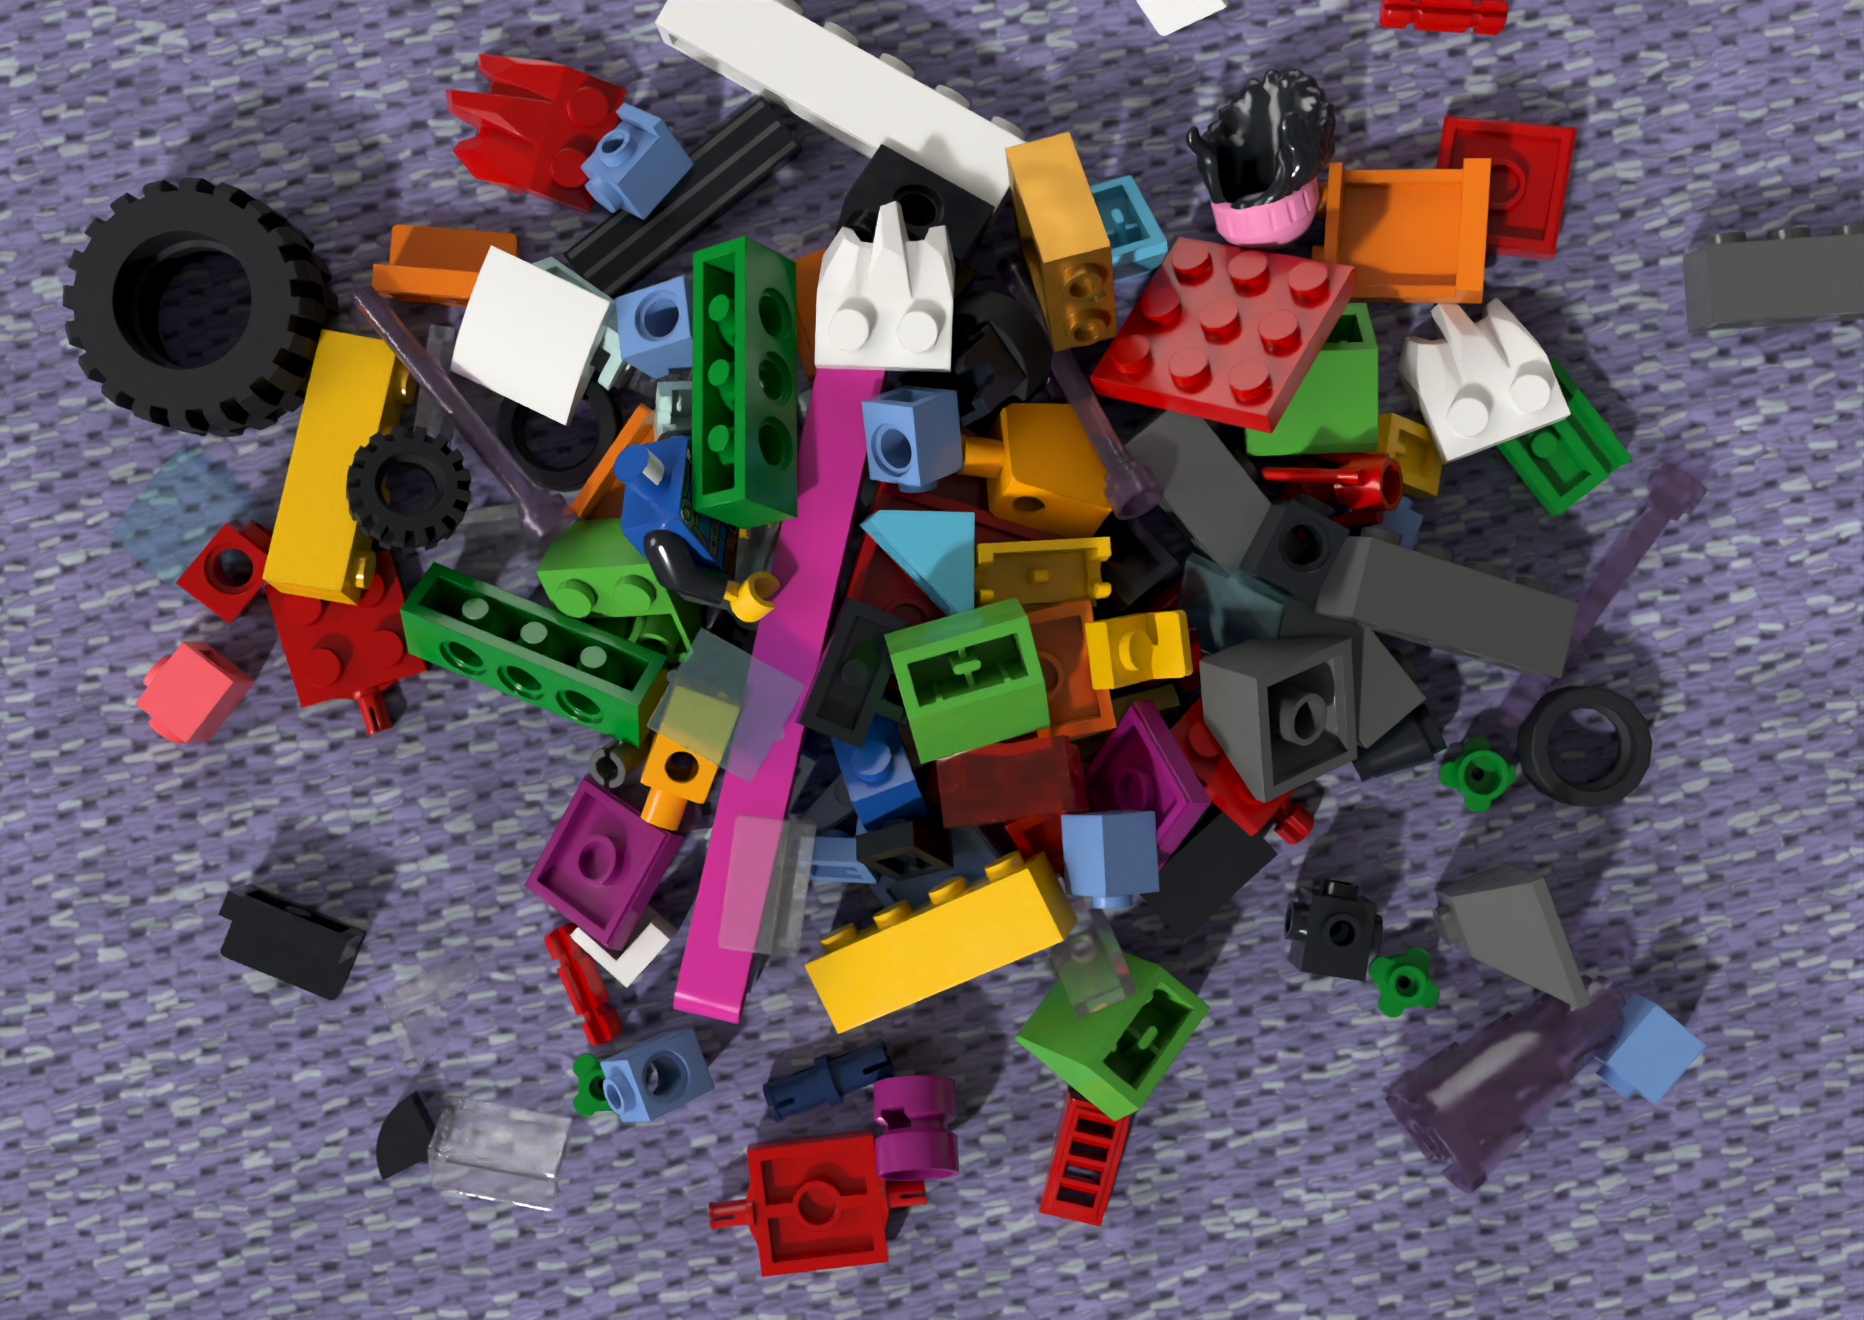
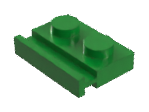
[1496,357,1633,517]

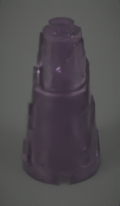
[1382,974,1626,1194]

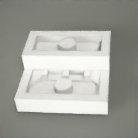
[450,245,616,426]

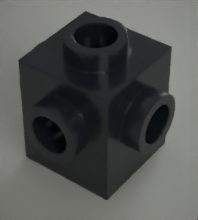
[1284,879,1383,982]

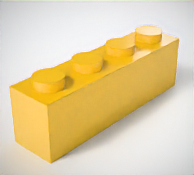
[262,329,417,606]
[804,851,1078,1034]

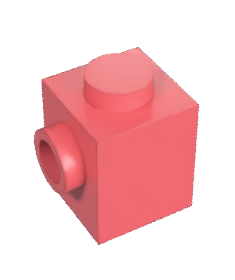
[135,642,255,744]

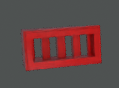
[1038,1087,1131,1227]

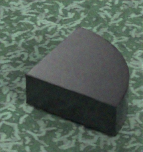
[376,1090,445,1180]

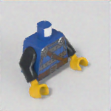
[613,429,780,623]

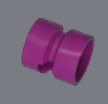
[873,1075,959,1181]

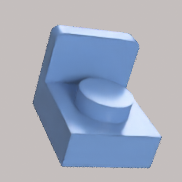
[789,817,880,884]

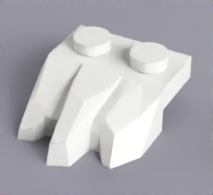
[814,201,955,373]
[1397,297,1571,465]

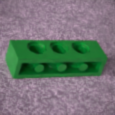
[691,235,798,529]
[400,562,668,748]

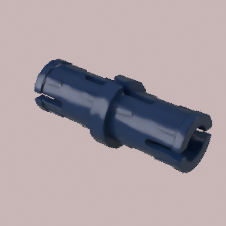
[763,1038,896,1123]

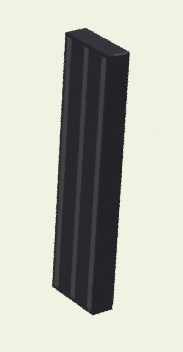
[563,96,803,300]

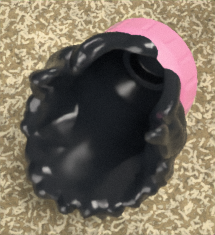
[1186,69,1336,252]

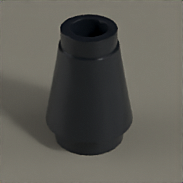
[1352,703,1447,782]

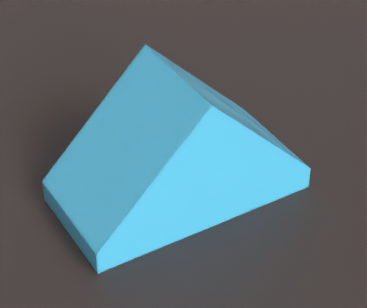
[1090,175,1168,283]
[860,510,975,616]

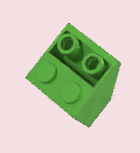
[1240,303,1378,456]
[536,517,702,663]
[884,597,1051,764]
[1014,939,1211,1122]

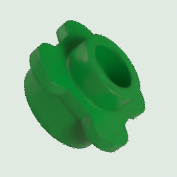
[1438,736,1516,812]
[1368,946,1440,1018]
[573,1053,620,1117]

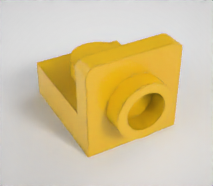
[1339,413,1442,499]
[1085,610,1193,690]

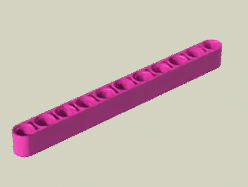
[673,368,889,1024]

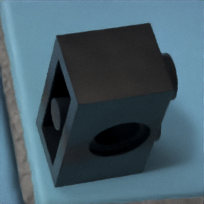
[835,144,995,285]

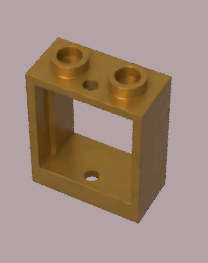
[1005,132,1117,352]

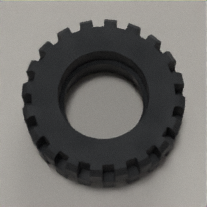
[62,177,339,437]

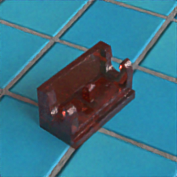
[935,735,1090,828]

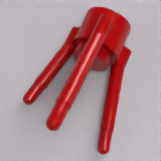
[1261,452,1403,542]

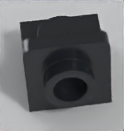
[856,804,954,881]

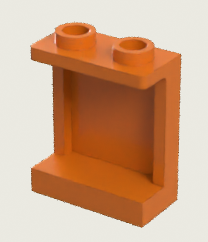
[1311,158,1491,304]

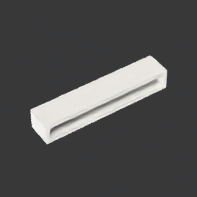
[655,0,1027,227]

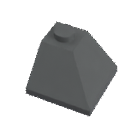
[1199,635,1357,803]
[1433,863,1591,1008]

